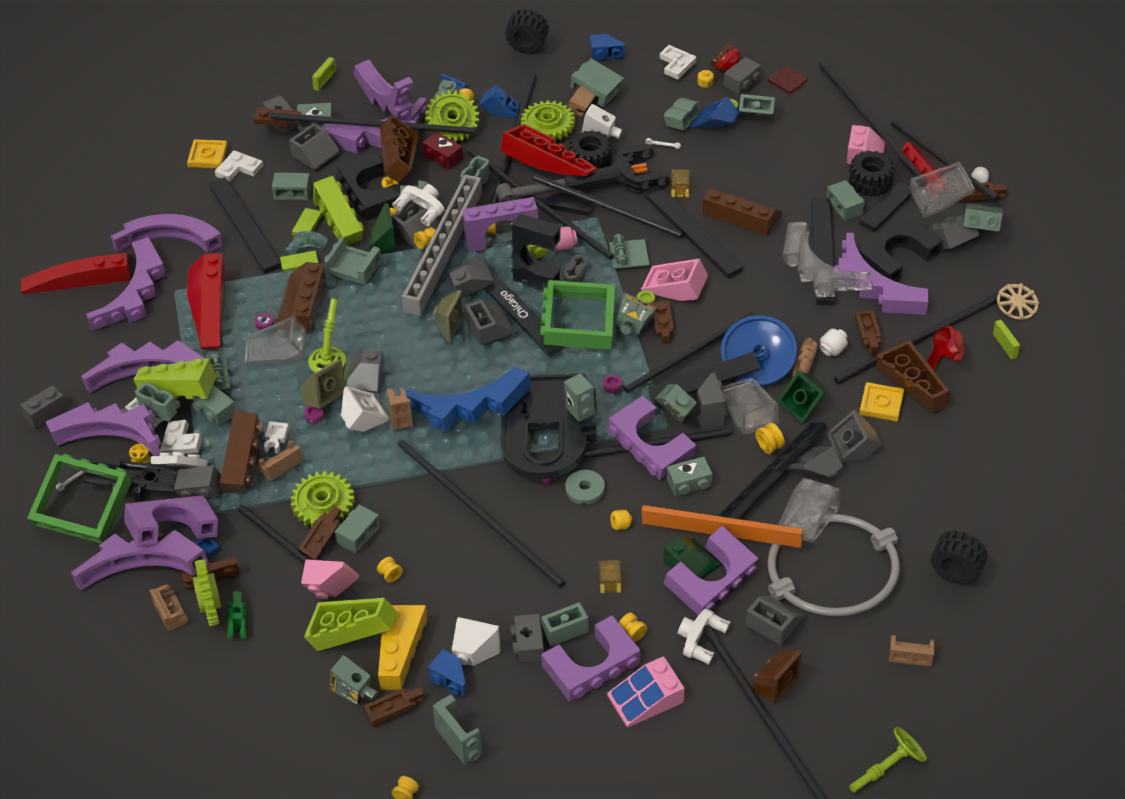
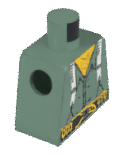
[615,292,656,334]
[655,384,697,423]
[329,655,378,704]

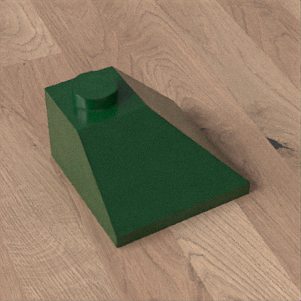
[369,203,396,256]
[776,370,826,424]
[663,536,721,579]

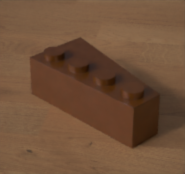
[380,114,419,183]
[876,340,950,413]
[220,412,264,493]

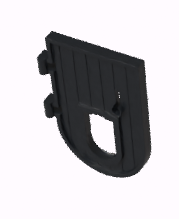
[501,373,597,479]

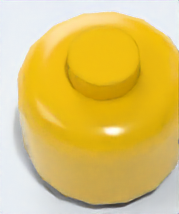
[697,70,714,88]
[610,510,632,530]

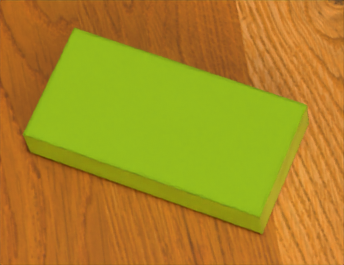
[312,57,336,91]
[292,208,322,239]
[280,251,318,274]
[993,320,1020,360]

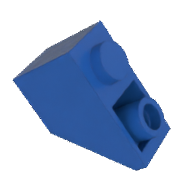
[590,34,625,60]
[479,85,520,118]
[428,649,467,698]

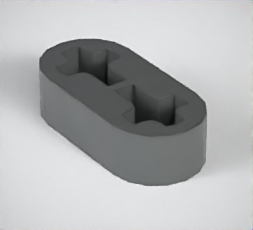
[564,255,588,282]

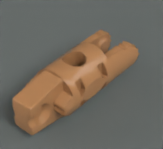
[792,337,818,377]

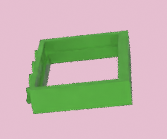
[540,280,615,350]
[27,454,132,544]

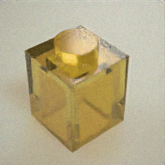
[671,170,689,197]
[599,560,621,593]

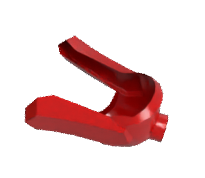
[926,326,965,370]

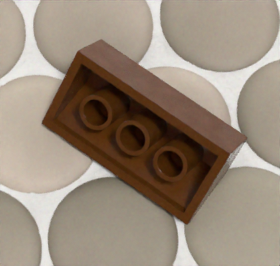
[702,188,782,236]
[275,262,327,332]

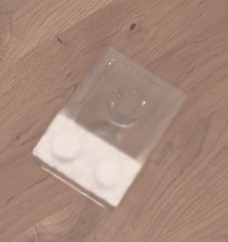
[909,162,975,218]
[245,316,306,365]
[722,377,779,435]
[778,478,840,542]

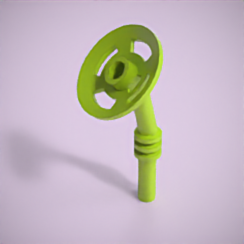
[308,298,346,373]
[849,727,927,792]

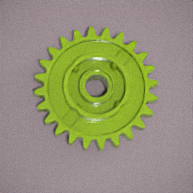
[425,90,479,142]
[521,100,575,142]
[290,471,355,527]
[193,559,221,626]

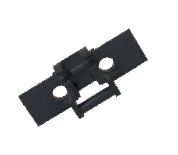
[82,459,180,501]

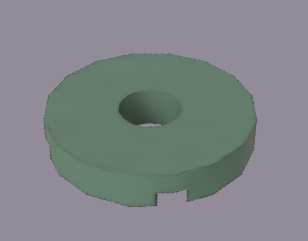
[565,470,605,505]

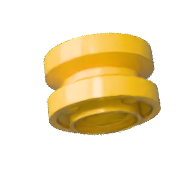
[755,422,785,454]

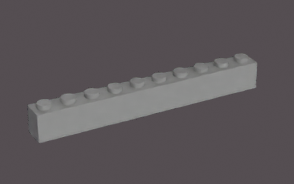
[402,175,482,316]

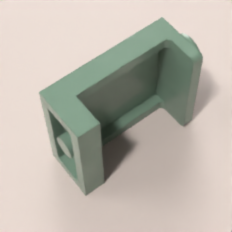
[570,58,624,107]
[963,203,1003,231]
[324,238,382,285]
[433,694,482,765]

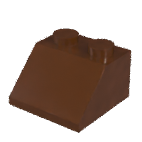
[753,650,802,704]

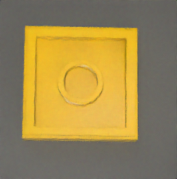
[187,139,228,168]
[859,382,904,422]

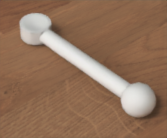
[645,138,681,149]
[56,471,85,491]

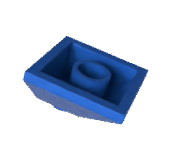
[689,97,740,128]

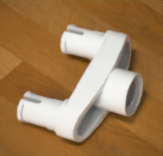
[392,184,445,226]
[677,609,730,665]

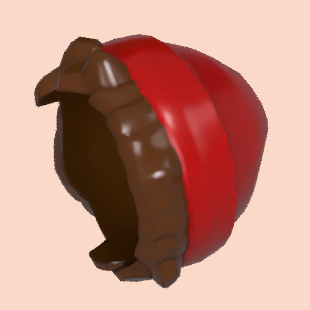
[710,44,740,72]

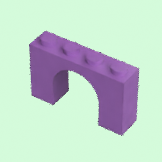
[463,197,538,252]
[607,395,696,480]
[124,495,218,546]
[664,526,758,616]
[541,616,640,702]

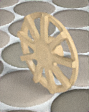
[997,283,1039,320]

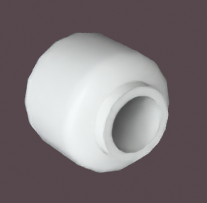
[820,328,848,356]

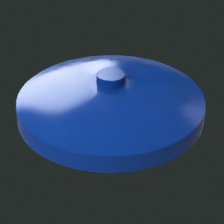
[721,315,797,388]

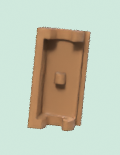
[568,86,596,117]
[387,388,413,430]
[259,440,303,481]
[149,585,189,632]
[889,635,934,667]

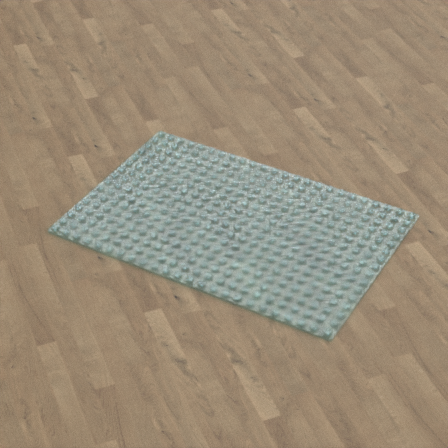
[174,218,668,514]

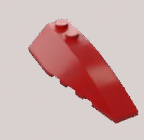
[500,124,597,176]
[21,253,131,295]
[187,253,225,349]

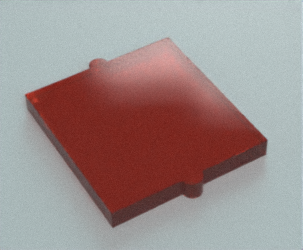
[768,66,808,94]

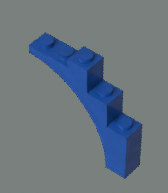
[405,366,532,432]

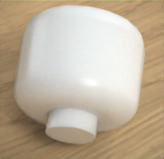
[971,167,990,183]

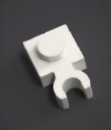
[264,422,289,453]

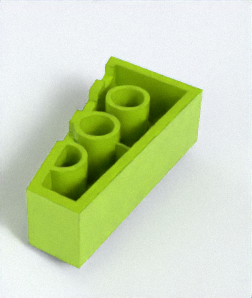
[313,176,364,245]
[134,358,217,399]
[304,598,398,651]

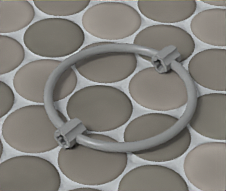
[768,514,900,616]

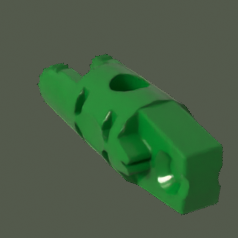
[227,591,246,638]

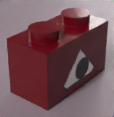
[423,132,463,170]

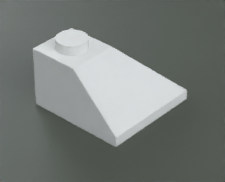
[341,386,390,432]
[452,617,501,666]

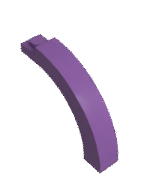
[111,214,223,254]

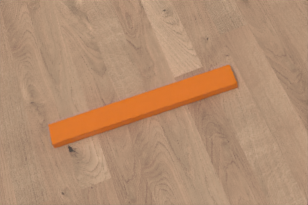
[641,505,803,548]

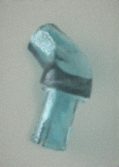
[284,231,328,256]

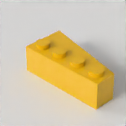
[378,605,428,690]

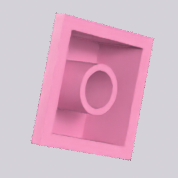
[847,125,885,164]
[301,560,359,599]

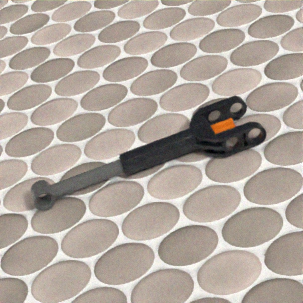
[495,144,671,202]

